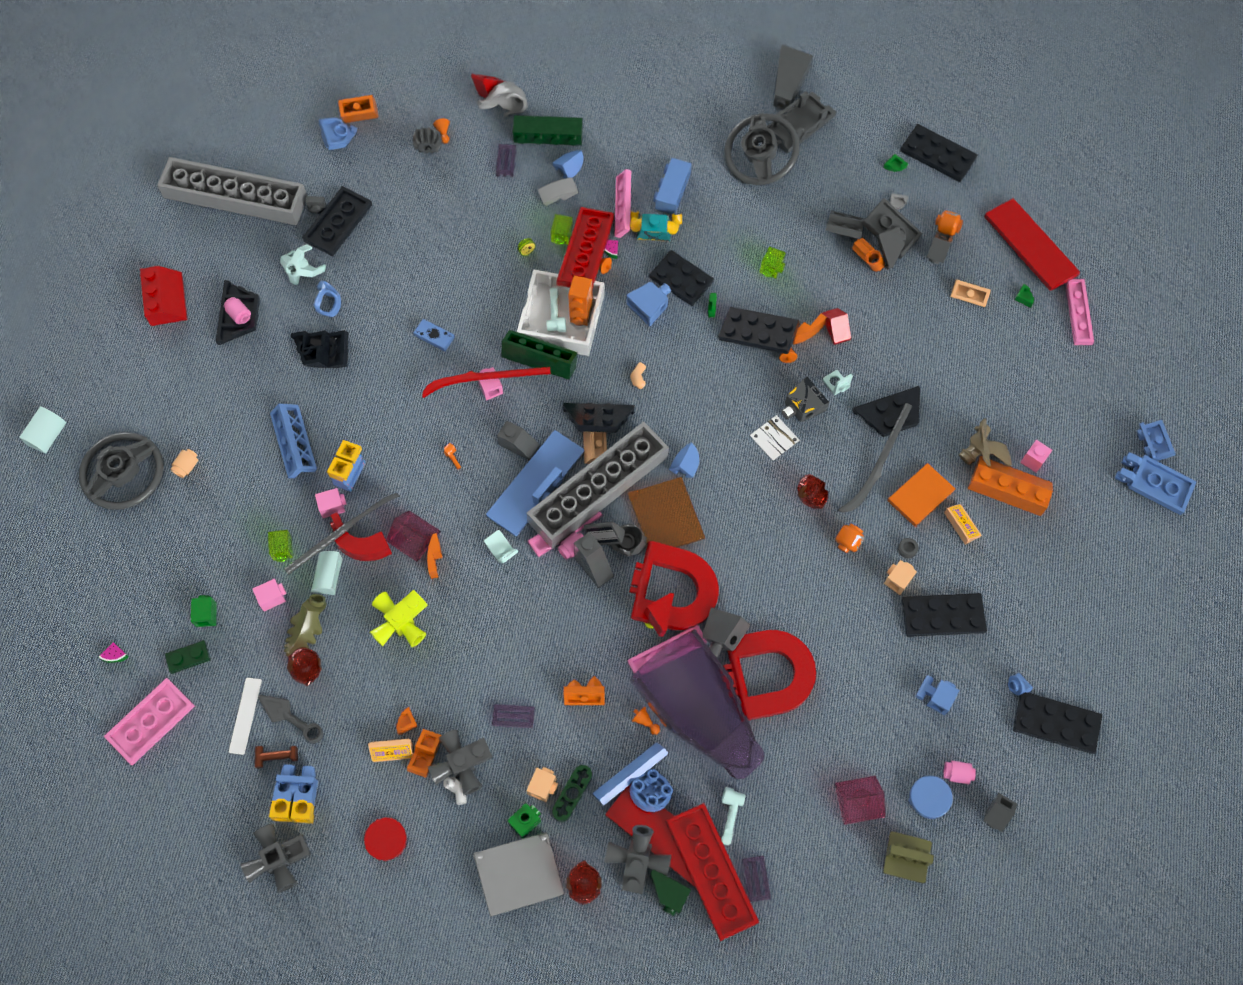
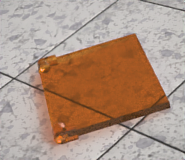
[628,477,705,547]

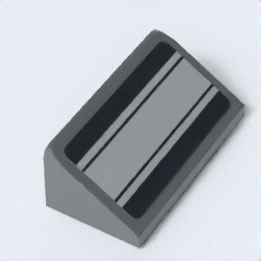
[584,522,625,545]

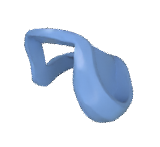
[313,280,341,317]

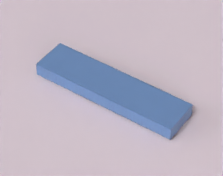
[592,742,668,805]

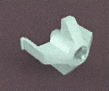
[280,244,326,285]

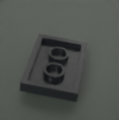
[649,250,714,306]

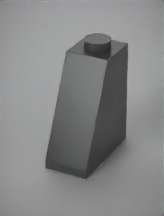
[574,532,614,588]

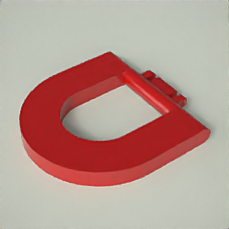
[629,541,719,630]
[724,630,816,721]

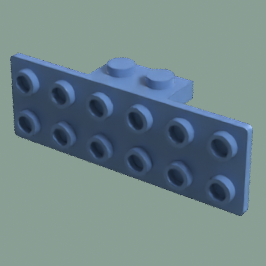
[486,430,584,536]

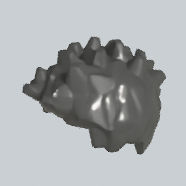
[608,524,647,556]

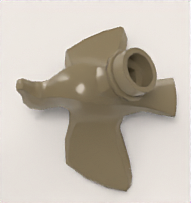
[959,418,1012,467]

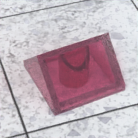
[386,511,440,562]
[835,776,885,825]

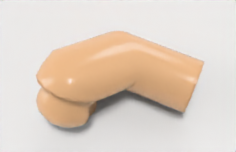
[630,362,646,389]

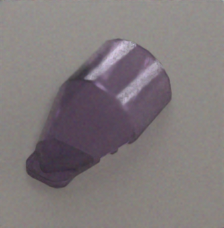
[630,629,764,779]

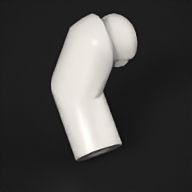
[443,777,467,805]

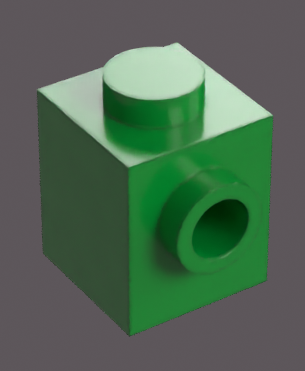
[191,595,217,627]
[507,803,541,839]

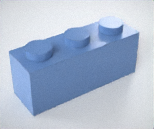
[653,158,692,214]

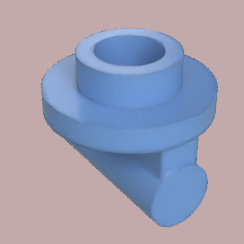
[1008,673,1033,695]

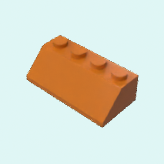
[968,456,1053,516]

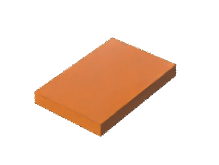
[887,463,955,527]

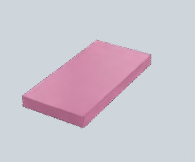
[104,678,195,766]

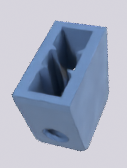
[626,282,671,327]

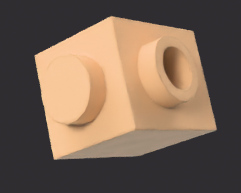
[884,560,917,595]
[526,767,558,802]

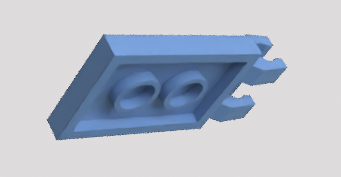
[1115,452,1196,515]

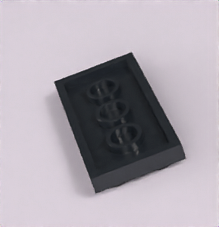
[900,123,978,183]
[302,186,373,257]
[718,307,800,354]
[902,593,987,637]
[1013,692,1103,754]

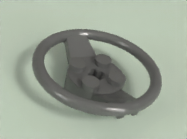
[724,113,800,185]
[79,432,164,510]

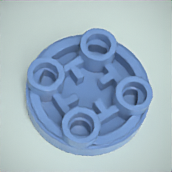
[630,769,673,812]
[909,776,953,819]

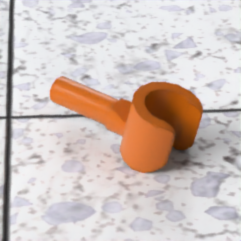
[444,443,461,470]

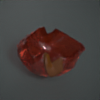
[797,474,828,509]
[287,647,322,686]
[566,860,602,905]

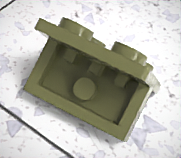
[883,831,934,884]

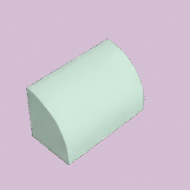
[19,406,66,454]
[311,551,342,595]

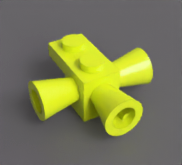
[370,590,428,647]

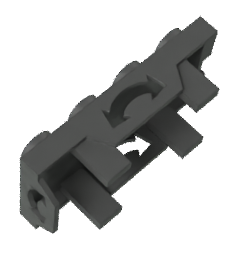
[767,91,836,154]

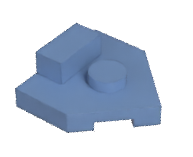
[319,117,357,150]

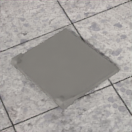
[473,832,564,917]

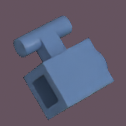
[916,675,960,716]

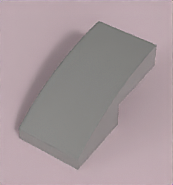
[538,177,579,206]

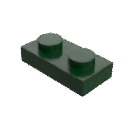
[165,640,211,674]

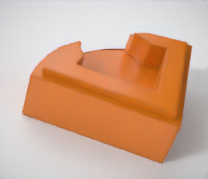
[396,707,418,735]

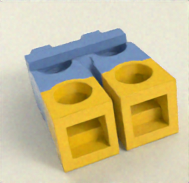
[327,440,366,492]
[269,765,318,824]

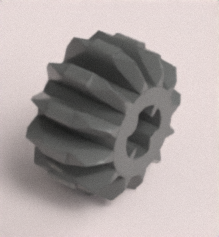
[412,127,442,154]

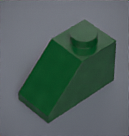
[650,869,691,916]

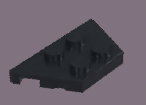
[216,280,260,345]
[852,386,920,437]
[563,403,635,433]

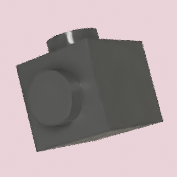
[983,793,1017,832]

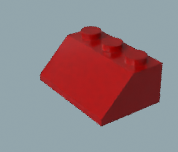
[140,266,187,326]

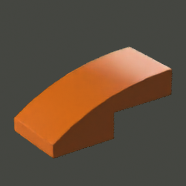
[792,314,827,345]
[427,533,443,579]
[407,729,441,778]

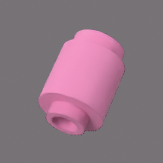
[224,297,251,324]
[557,532,583,560]
[943,761,976,784]

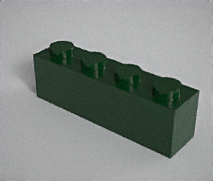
[513,115,583,146]
[501,330,578,380]

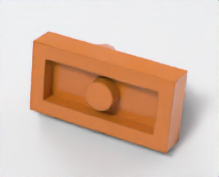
[564,676,605,705]

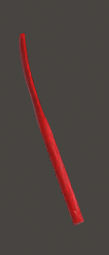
[422,367,551,398]

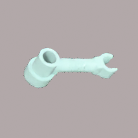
[547,288,566,332]
[721,787,745,846]

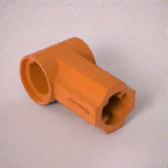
[852,238,885,272]

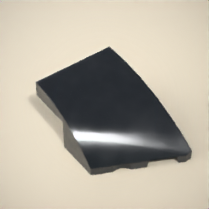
[291,330,349,368]

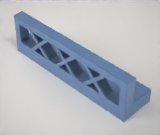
[270,403,317,478]

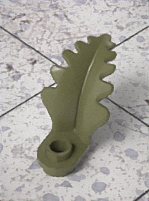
[284,594,327,657]

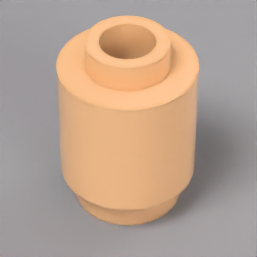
[170,449,199,478]

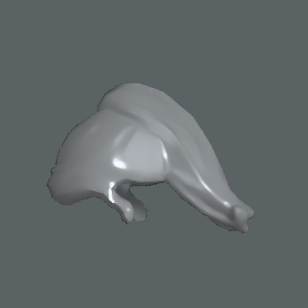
[477,81,527,117]

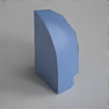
[552,150,583,179]
[669,442,699,478]

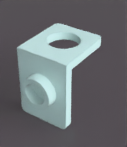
[823,370,853,396]
[484,530,518,563]

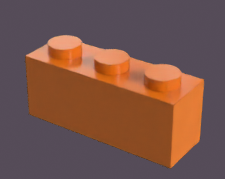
[568,276,593,326]

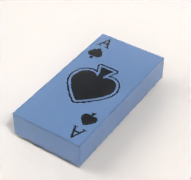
[413,319,455,351]

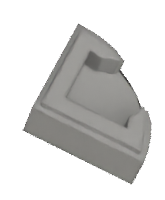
[890,193,909,210]

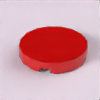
[364,817,407,861]

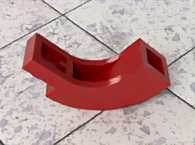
[330,512,392,561]

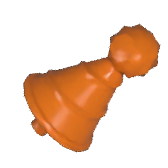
[433,118,450,144]
[599,257,612,274]
[779,347,797,363]
[632,707,660,735]

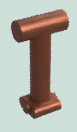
[255,746,298,768]

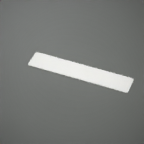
[229,678,262,755]

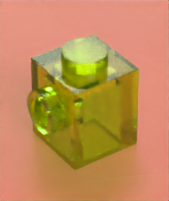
[551,214,573,245]
[760,246,786,279]
[268,529,293,562]

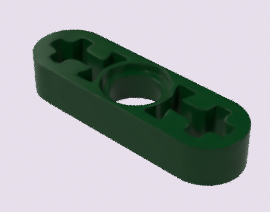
[552,765,592,822]

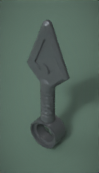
[258,695,324,744]

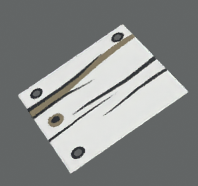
[750,415,800,460]

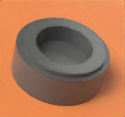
[898,538,919,559]

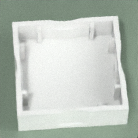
[517,270,605,356]

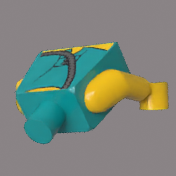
[630,210,682,241]

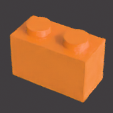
[338,95,379,123]

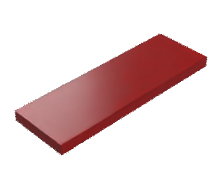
[984,198,1080,291]
[556,207,615,290]
[605,784,696,888]
[666,803,760,941]

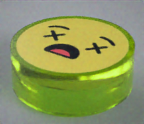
[517,238,536,256]

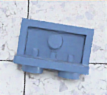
[1137,420,1175,461]

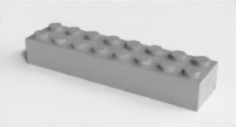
[157,157,307,225]
[527,422,669,549]

